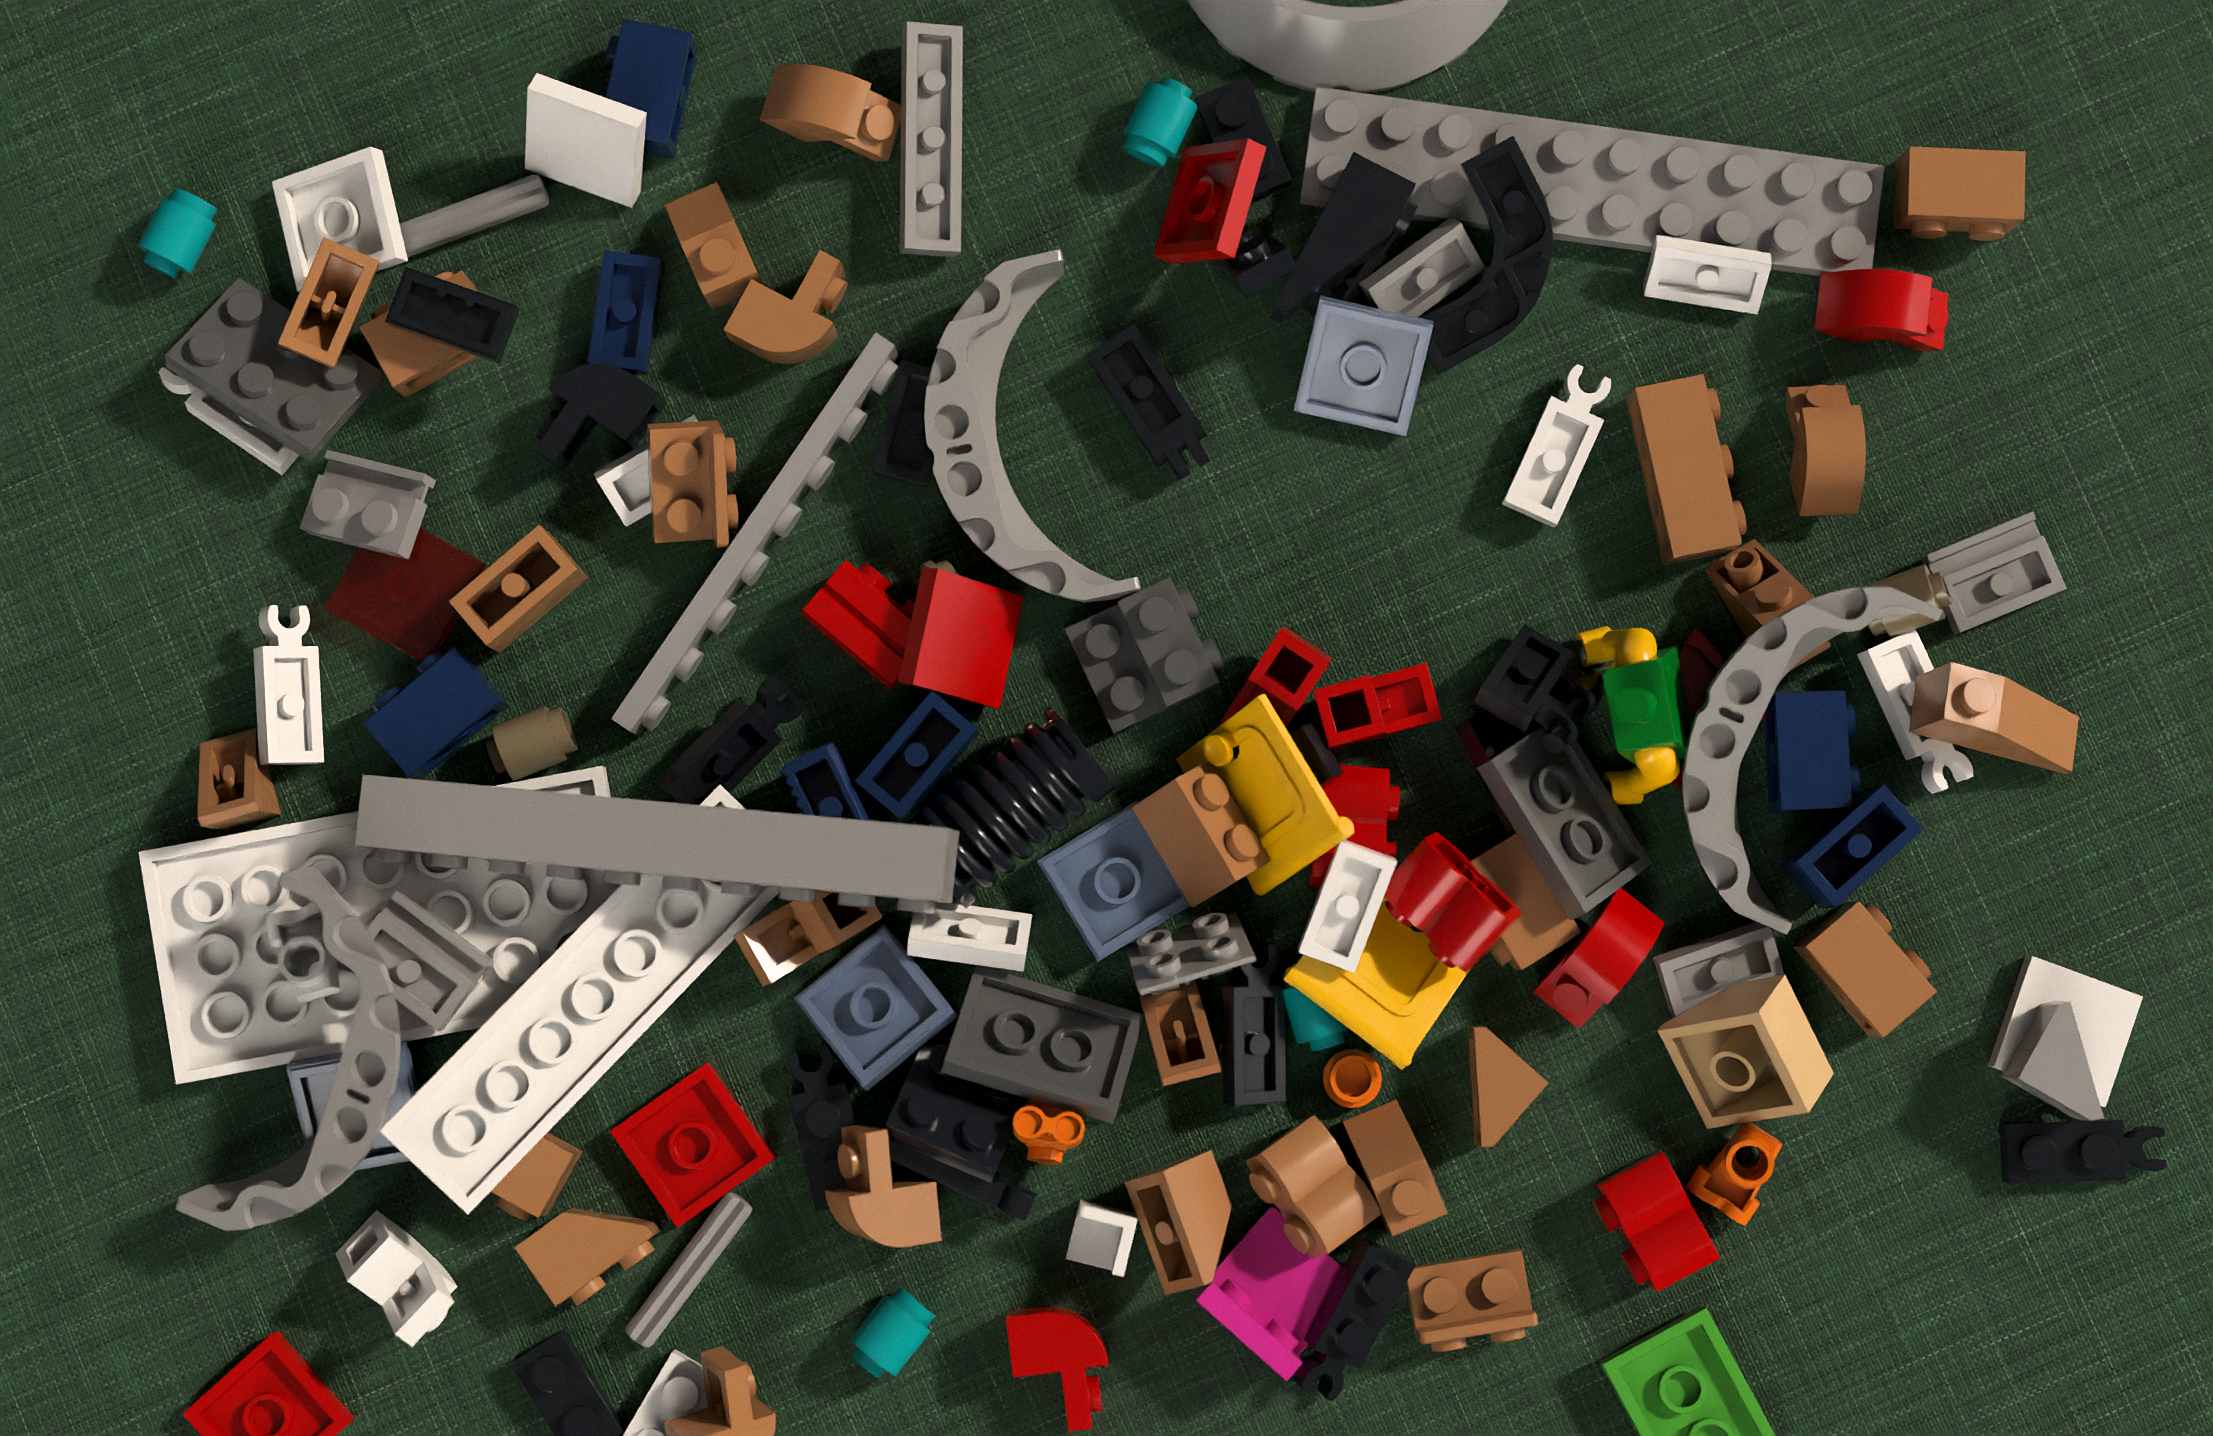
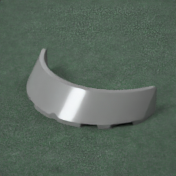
[1188,0,1508,94]
[924,249,1141,602]
[1683,586,1943,934]
[175,866,401,1231]

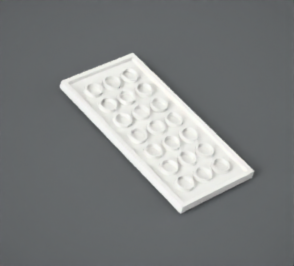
[139,766,621,1084]

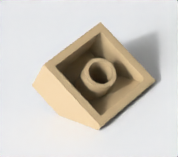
[1658,974,1834,1129]

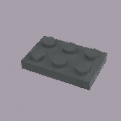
[165,278,382,462]
[1477,725,1653,921]
[942,965,1144,1124]

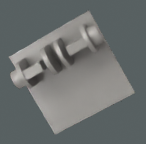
[1125,912,1256,996]

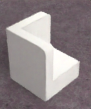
[1066,1200,1138,1277]

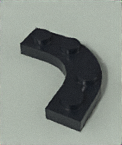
[1419,136,1553,374]

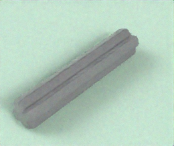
[400,175,549,258]
[625,1192,752,1348]

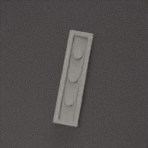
[900,21,963,257]

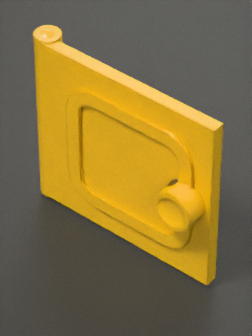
[1176,694,1354,896]
[1283,897,1472,1070]

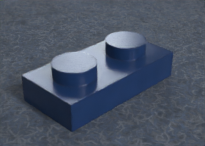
[587,250,664,375]

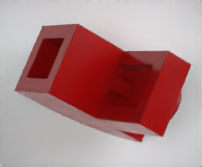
[1815,269,1949,352]
[1220,626,1332,728]
[1313,663,1442,750]
[1533,888,1665,1029]
[1006,1306,1109,1432]

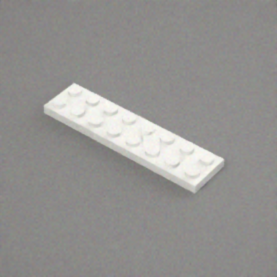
[380,785,780,1214]

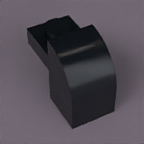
[534,363,666,472]

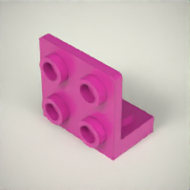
[1194,1207,1343,1381]

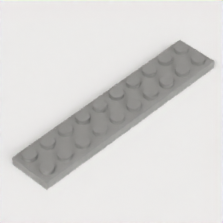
[1299,87,1884,276]

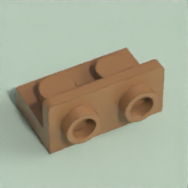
[647,420,738,548]
[1406,1248,1539,1352]

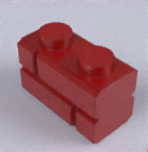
[801,560,915,693]

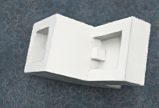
[335,1210,457,1346]

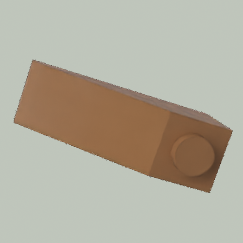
[1909,662,2079,774]

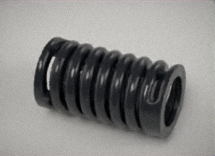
[902,706,1115,908]

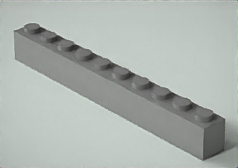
[354,775,959,914]

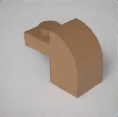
[760,64,901,162]
[723,250,848,364]
[1784,385,1866,516]
[733,891,883,987]
[825,1124,942,1248]
[664,1346,776,1436]

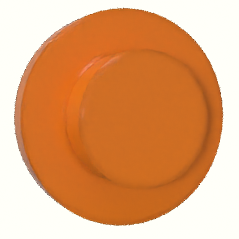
[1322,1049,1382,1108]

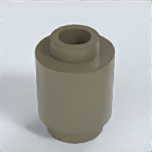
[1868,564,1952,638]
[486,706,578,781]

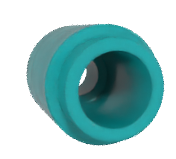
[1122,77,1198,168]
[137,187,217,278]
[1282,973,1349,1052]
[850,1286,936,1378]

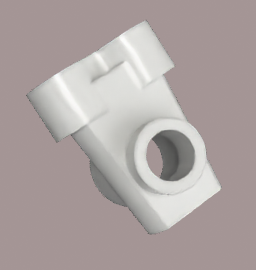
[266,902,340,1002]

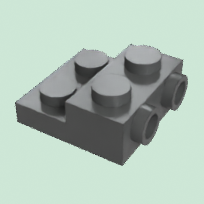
[1064,577,1225,735]

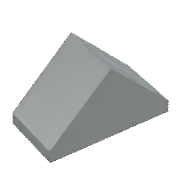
[2001,1001,2104,1121]

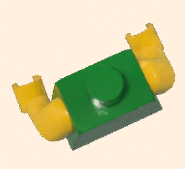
[1575,626,1692,805]

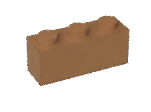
[1626,374,1746,566]

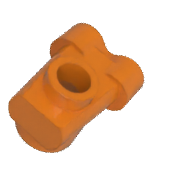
[1013,1099,1085,1165]
[1685,1122,1783,1226]

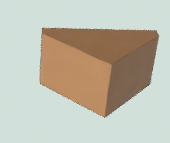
[278,237,379,369]
[197,728,281,831]
[1139,981,1221,1086]
[1467,1026,1549,1147]

